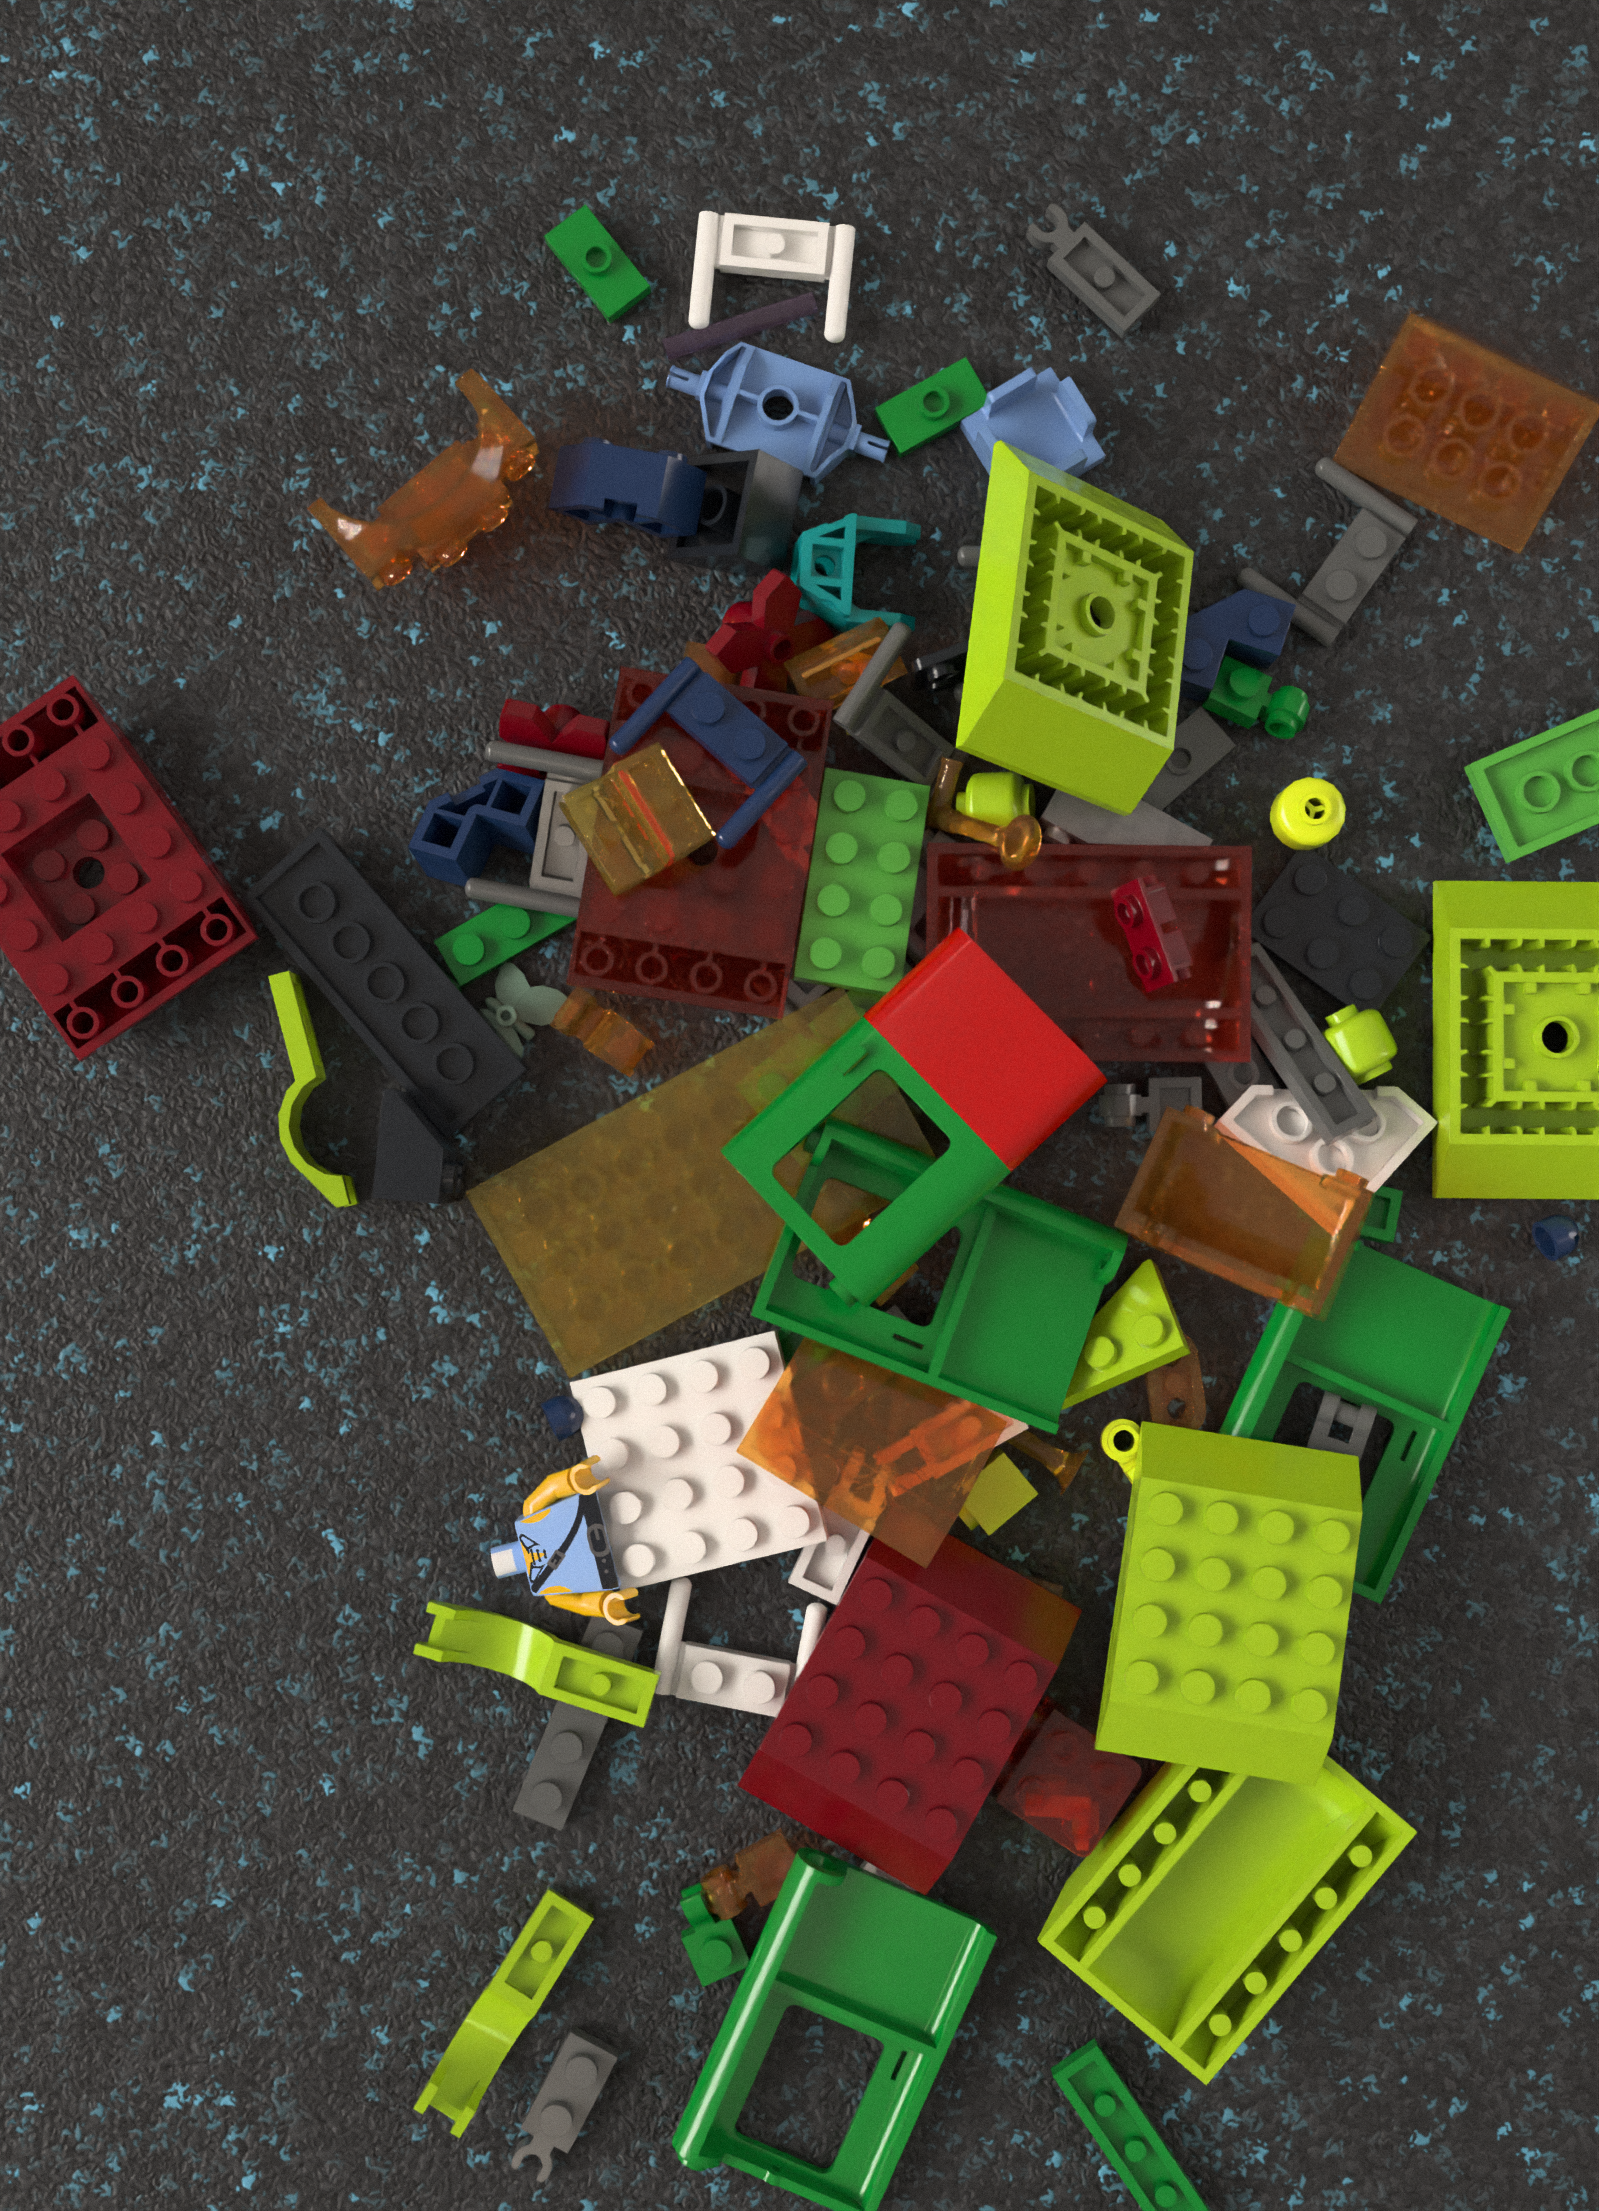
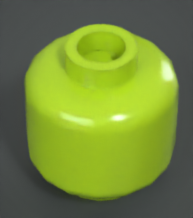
[956,771,1036,841]
[1321,1004,1398,1086]

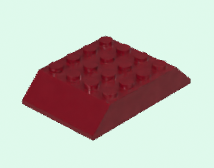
[737,1502,1082,1895]

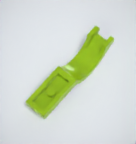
[268,971,359,1208]
[413,1600,662,1728]
[413,1887,594,2138]

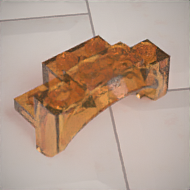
[306,368,540,591]

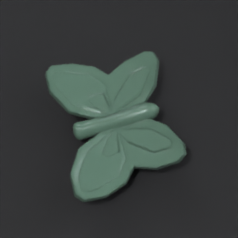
[480,962,571,1058]

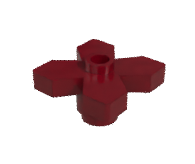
[705,568,833,713]
[497,699,611,810]

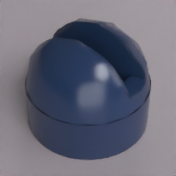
[1532,1214,1580,1261]
[540,1395,584,1442]

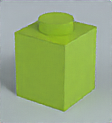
[951,1447,1038,1536]

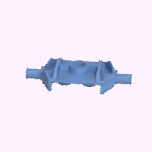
[666,342,891,486]

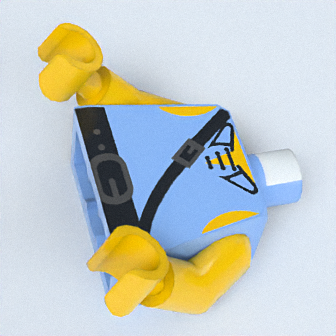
[491,1455,640,1626]

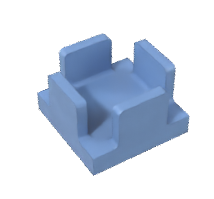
[960,367,1106,478]

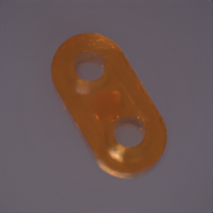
[1145,1333,1206,1430]

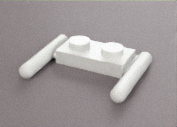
[688,211,856,343]
[654,1576,828,1717]

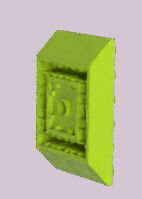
[955,440,1194,816]
[1432,881,1599,1200]

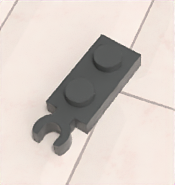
[1027,203,1161,338]
[511,2025,619,2183]

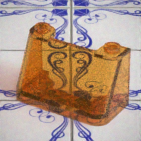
[1114,1104,1375,1322]

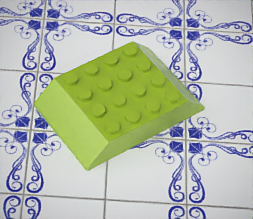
[1095,1421,1363,1787]
[1037,1755,1417,2085]

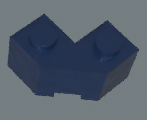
[549,437,707,538]
[1179,588,1296,702]
[408,768,545,887]

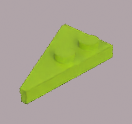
[1027,1259,1190,1426]

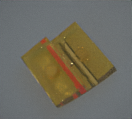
[558,742,716,897]

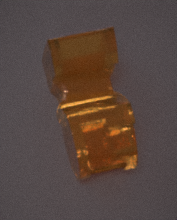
[549,985,655,1078]

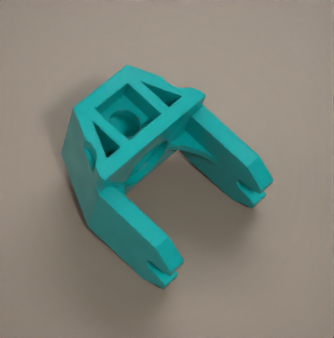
[790,513,921,636]

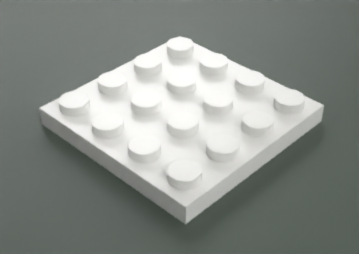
[570,1330,830,1590]

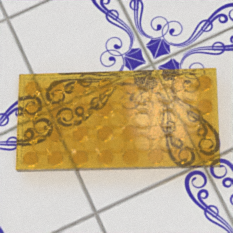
[465,988,935,1379]

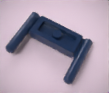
[609,656,808,849]

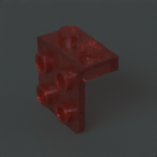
[991,1696,1141,1857]

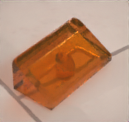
[784,617,908,720]

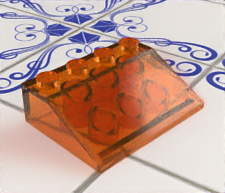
[1332,306,1599,554]
[736,1337,1007,1568]

